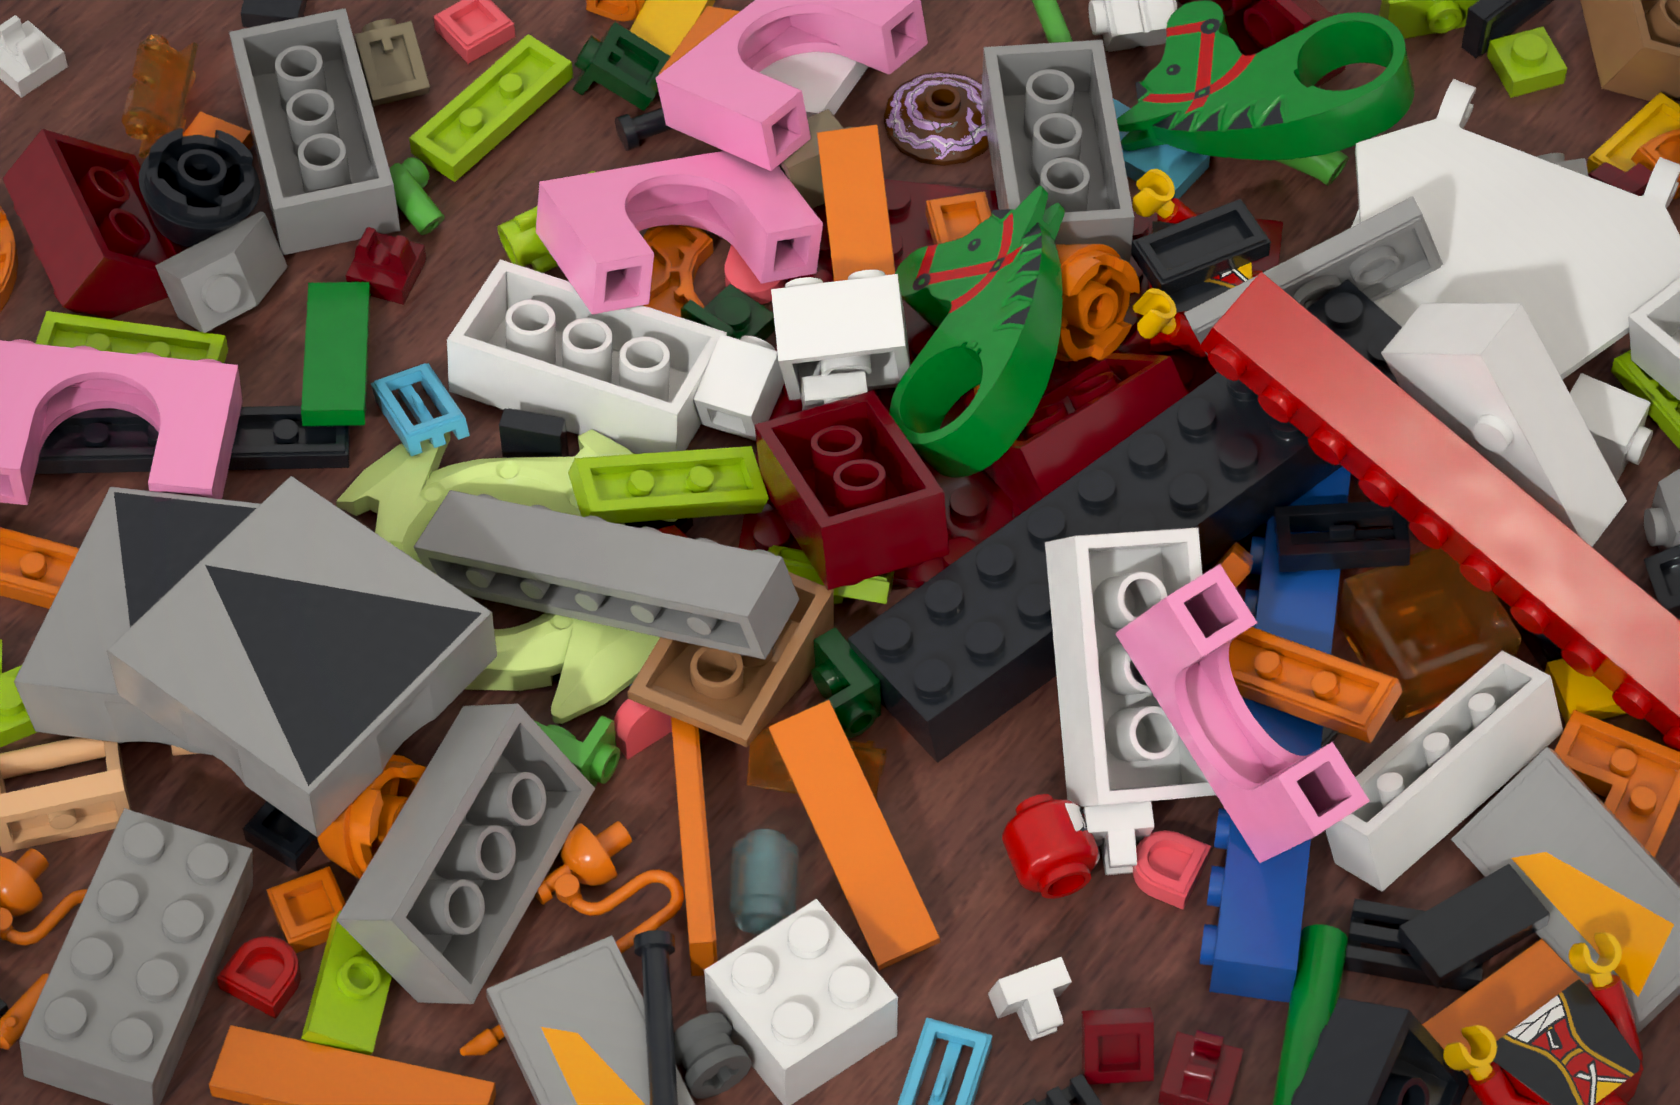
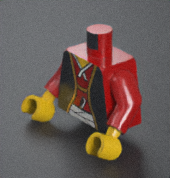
[1132,169,1265,358]
[1443,932,1643,1105]

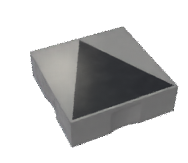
[107,476,497,837]
[14,487,261,755]

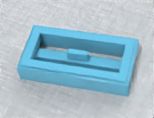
[371,363,470,456]
[898,1017,993,1105]

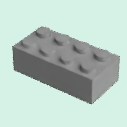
[229,8,400,255]
[981,40,1134,263]
[336,704,595,1004]
[20,808,253,1105]

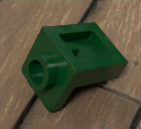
[572,21,671,111]
[681,284,775,341]
[811,627,881,738]

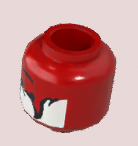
[1002,794,1100,899]

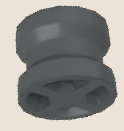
[674,1012,752,1099]

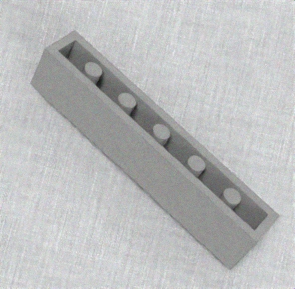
[414,490,799,659]

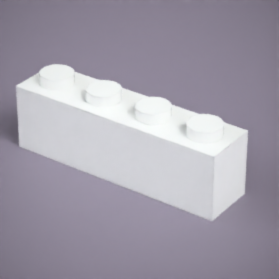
[1325,651,1563,892]

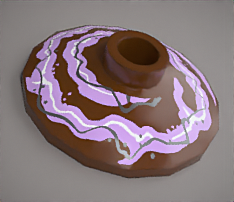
[884,72,989,166]

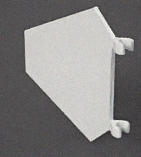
[1355,79,1680,380]

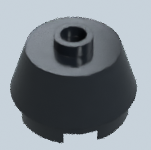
[139,128,260,247]

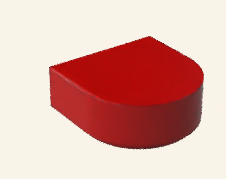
[216,936,301,1019]

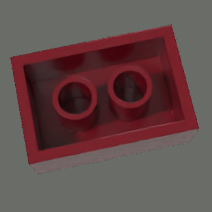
[755,391,949,590]

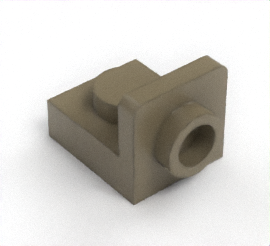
[354,19,430,107]

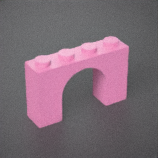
[656,0,928,171]
[536,151,823,314]
[0,339,242,505]
[1115,564,1370,863]

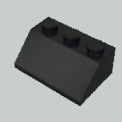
[1291,998,1469,1105]

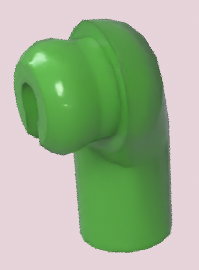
[390,157,445,235]

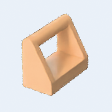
[0,737,131,853]

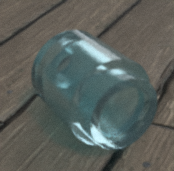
[729,829,799,934]

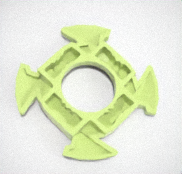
[336,429,678,724]

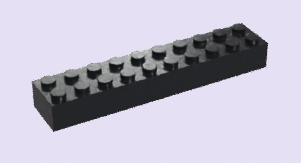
[848,279,1402,763]

